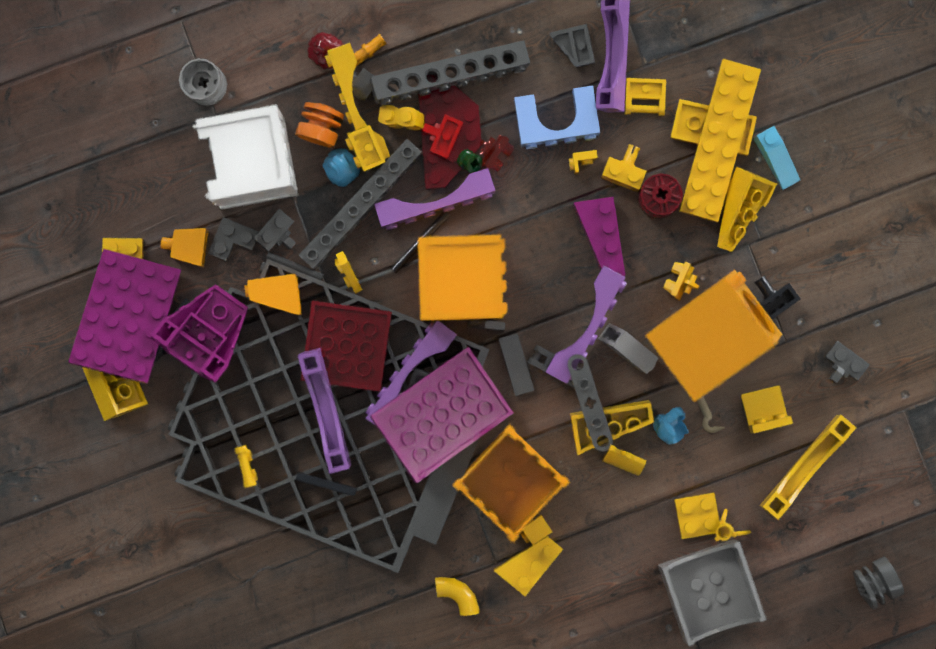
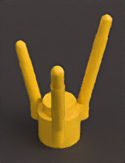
[715,509,751,541]

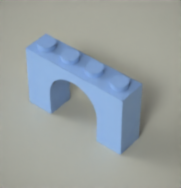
[514,86,600,149]

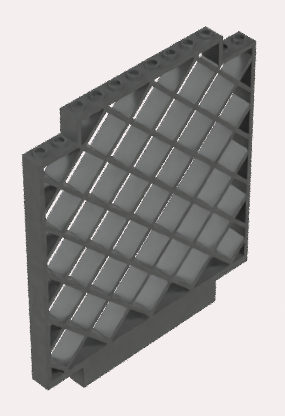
[168,259,489,573]

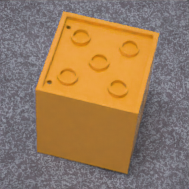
[646,270,783,402]

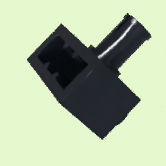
[754,275,801,319]

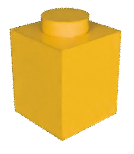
[520,515,552,545]

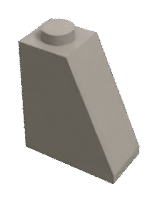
[598,323,659,374]

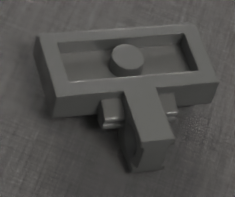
[253,209,296,252]
[825,341,870,383]

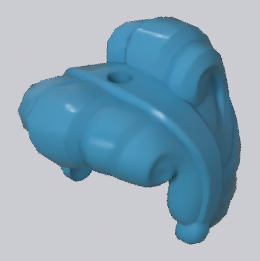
[322,148,360,187]
[653,407,689,445]

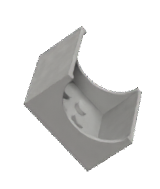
[658,539,766,646]

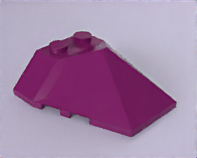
[150,284,248,383]

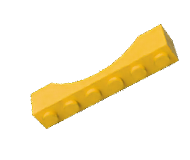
[325,43,390,159]
[759,415,856,520]

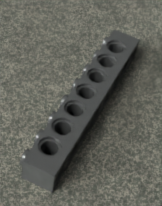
[370,40,530,105]
[299,139,422,270]

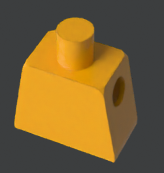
[161,228,209,268]

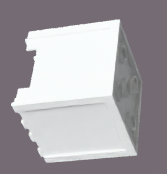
[193,105,298,210]

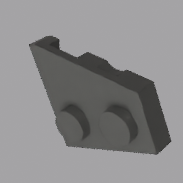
[550,24,596,68]

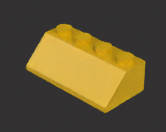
[82,367,148,421]

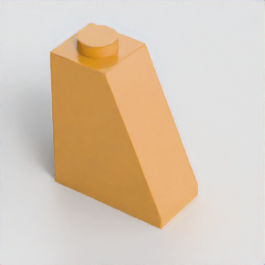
[244,274,302,316]

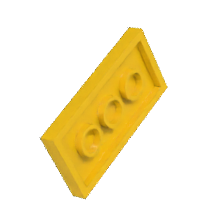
[670,99,757,156]

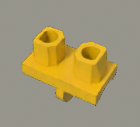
[663,262,699,300]

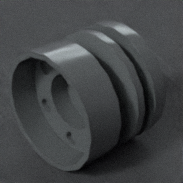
[853,556,904,610]

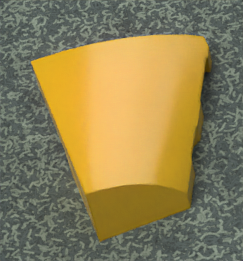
[602,445,647,476]

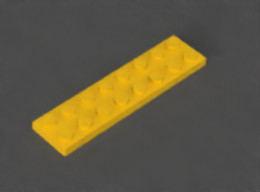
[679,59,761,222]

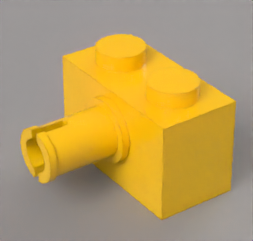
[601,144,646,192]

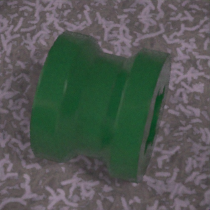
[457,149,483,173]

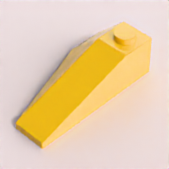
[717,167,777,252]

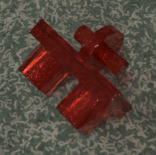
[480,135,515,172]

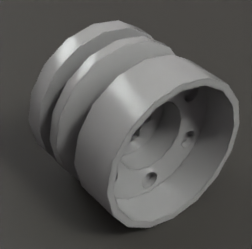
[179,58,227,106]

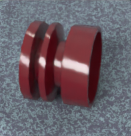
[638,173,683,219]

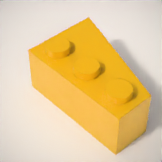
[493,536,563,596]

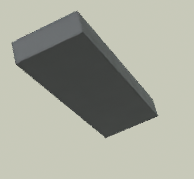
[498,333,535,396]

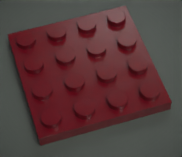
[301,301,392,391]

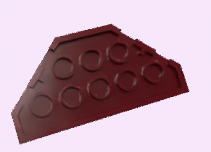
[418,75,482,190]

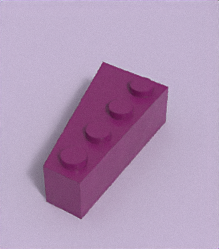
[573,197,625,276]

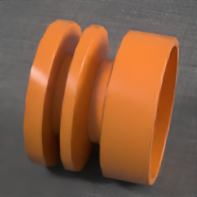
[295,102,345,148]

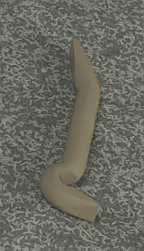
[697,396,725,433]

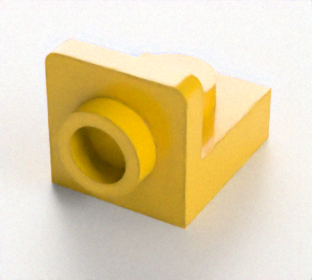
[569,150,597,175]

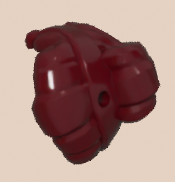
[307,32,344,69]

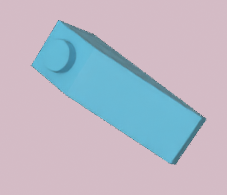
[753,126,800,190]

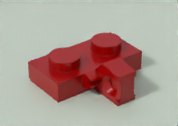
[422,114,463,159]

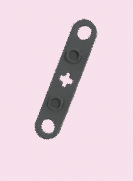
[567,354,613,451]

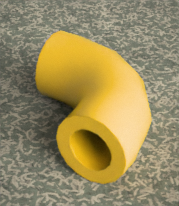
[435,577,480,616]

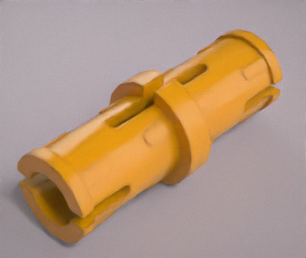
[354,34,387,68]

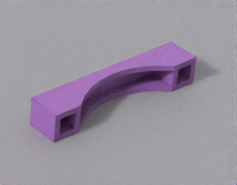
[596,0,630,113]
[374,168,495,230]
[546,265,627,383]
[365,320,457,426]
[298,348,351,473]

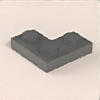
[208,217,258,262]

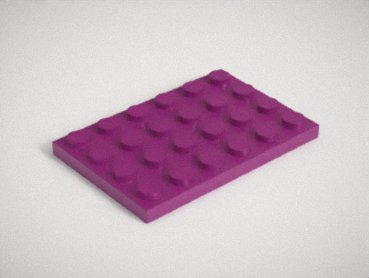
[68,249,181,384]
[370,347,513,483]

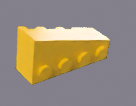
[570,400,654,455]

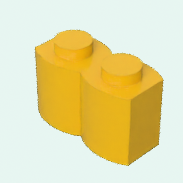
[378,105,425,131]

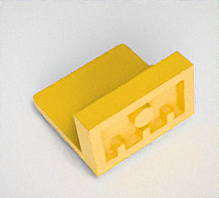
[741,386,793,433]

